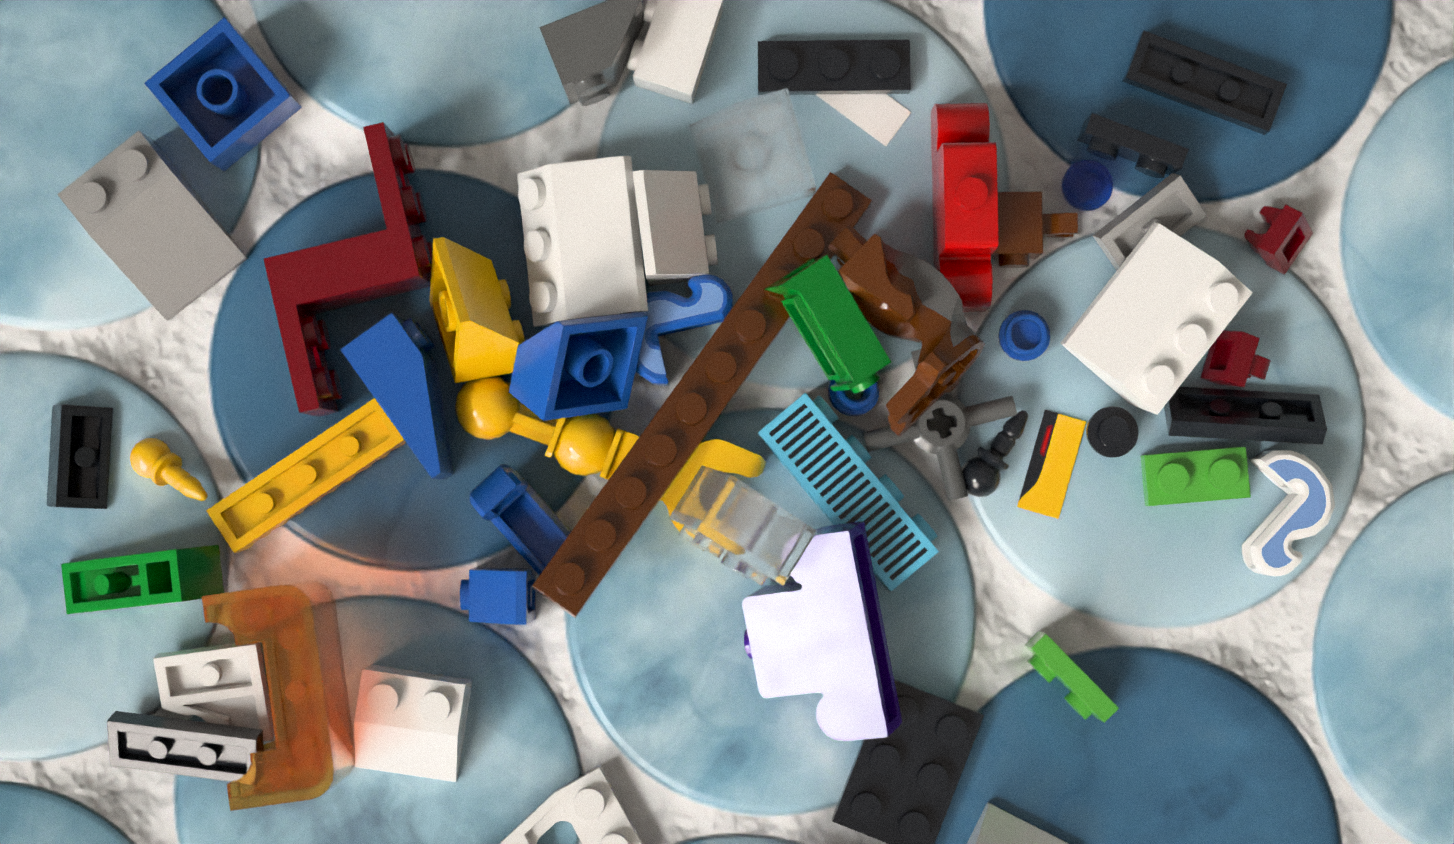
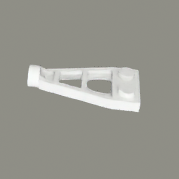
[499,766,643,844]

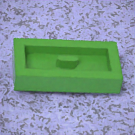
[1140,447,1251,506]
[1025,631,1119,723]

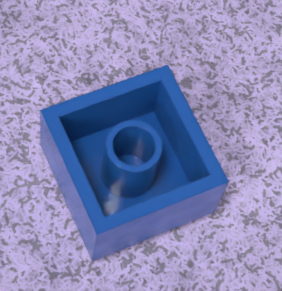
[144,17,302,172]

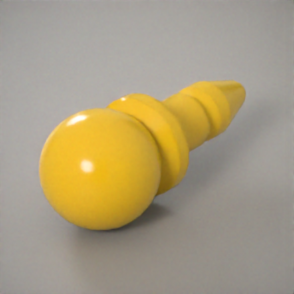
[130,438,208,501]

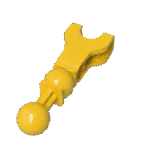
[455,376,767,550]

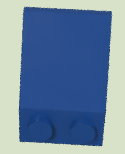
[340,313,454,480]

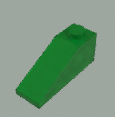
[61,545,225,614]

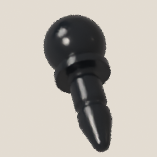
[961,410,1028,497]

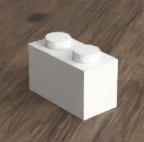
[627,0,723,104]

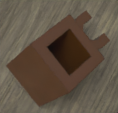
[991,191,1078,268]

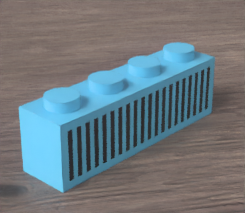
[757,393,939,591]

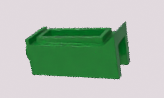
[764,255,891,394]

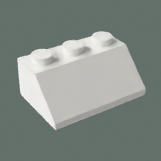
[517,156,648,327]
[1060,223,1253,415]

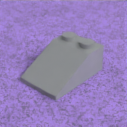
[57,131,248,321]

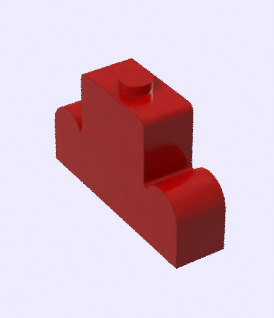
[931,103,999,312]

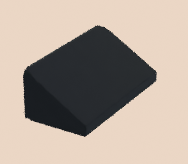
[47,404,113,509]

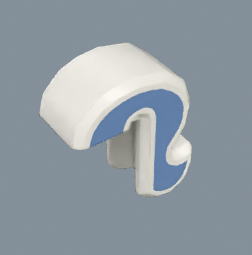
[1241,450,1335,576]

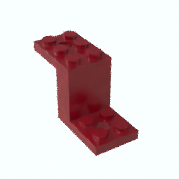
[264,122,433,417]

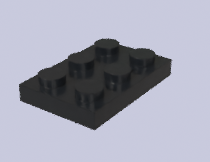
[832,679,984,844]

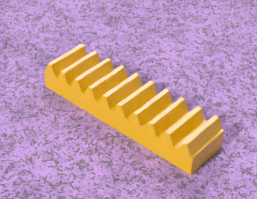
[206,398,406,553]

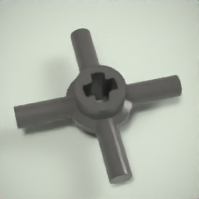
[863,349,1017,501]

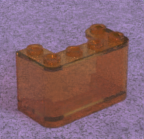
[202,580,355,811]

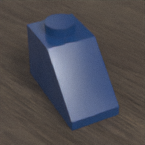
[460,568,536,625]

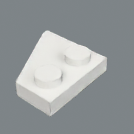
[153,640,275,741]

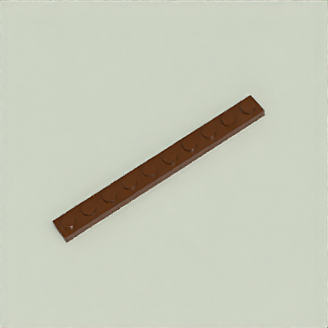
[532,172,872,618]

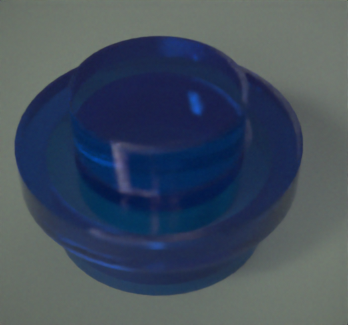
[1061,160,1113,211]

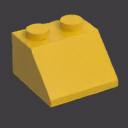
[429,237,524,383]

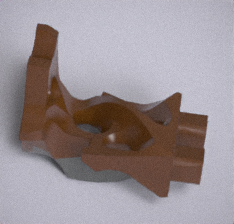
[828,225,985,437]

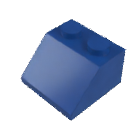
[509,312,648,421]

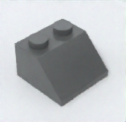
[539,0,645,106]

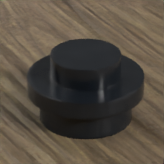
[1086,406,1138,458]

